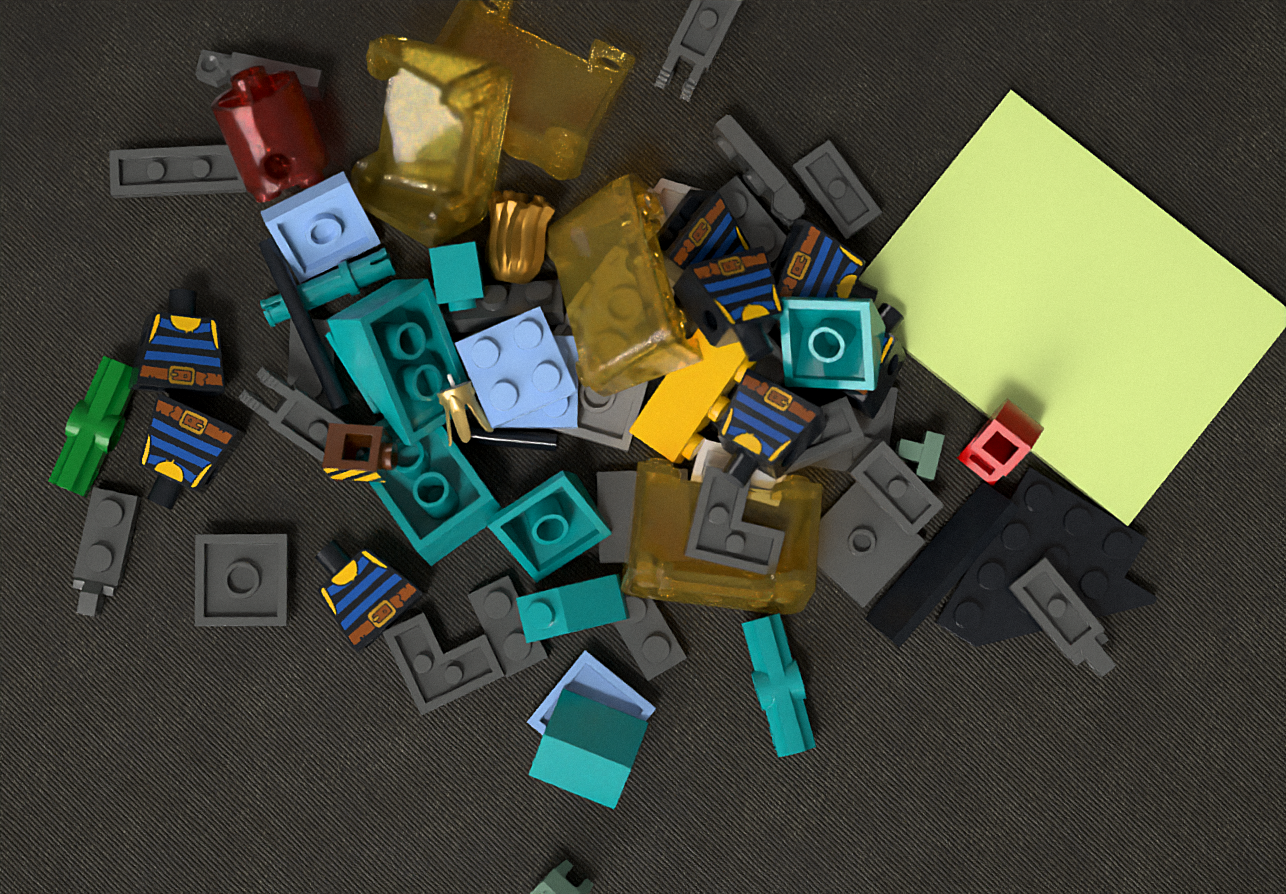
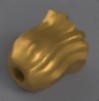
[485,190,555,285]

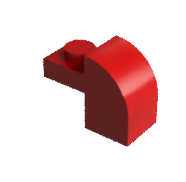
[957,399,1044,486]

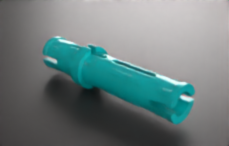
[260,247,397,327]

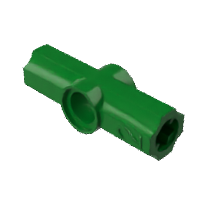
[48,356,134,497]

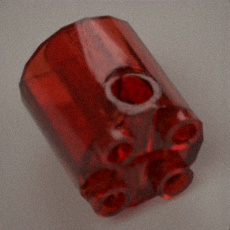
[211,65,331,203]

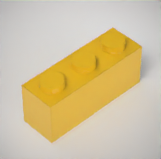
[629,328,757,464]

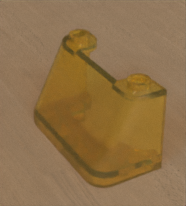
[351,34,513,248]
[545,173,704,397]
[621,458,822,614]

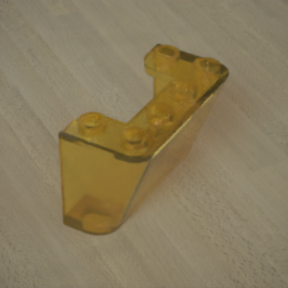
[419,0,636,180]

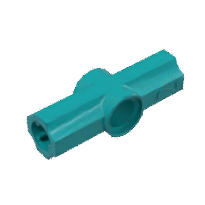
[741,613,816,757]

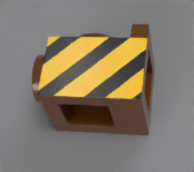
[322,423,398,483]

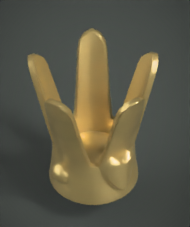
[437,374,493,446]

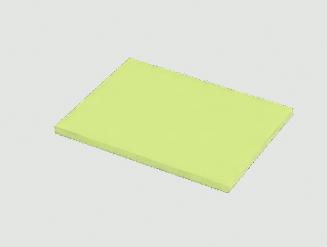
[858,90,1286,526]

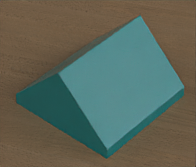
[780,296,886,390]
[486,470,612,583]
[528,688,649,809]

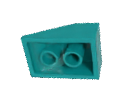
[327,279,469,445]
[360,417,503,566]

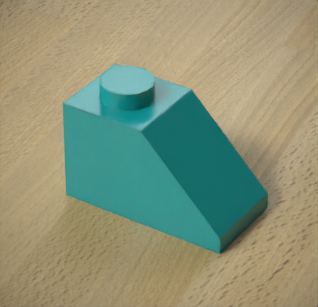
[429,242,485,312]
[516,574,630,643]

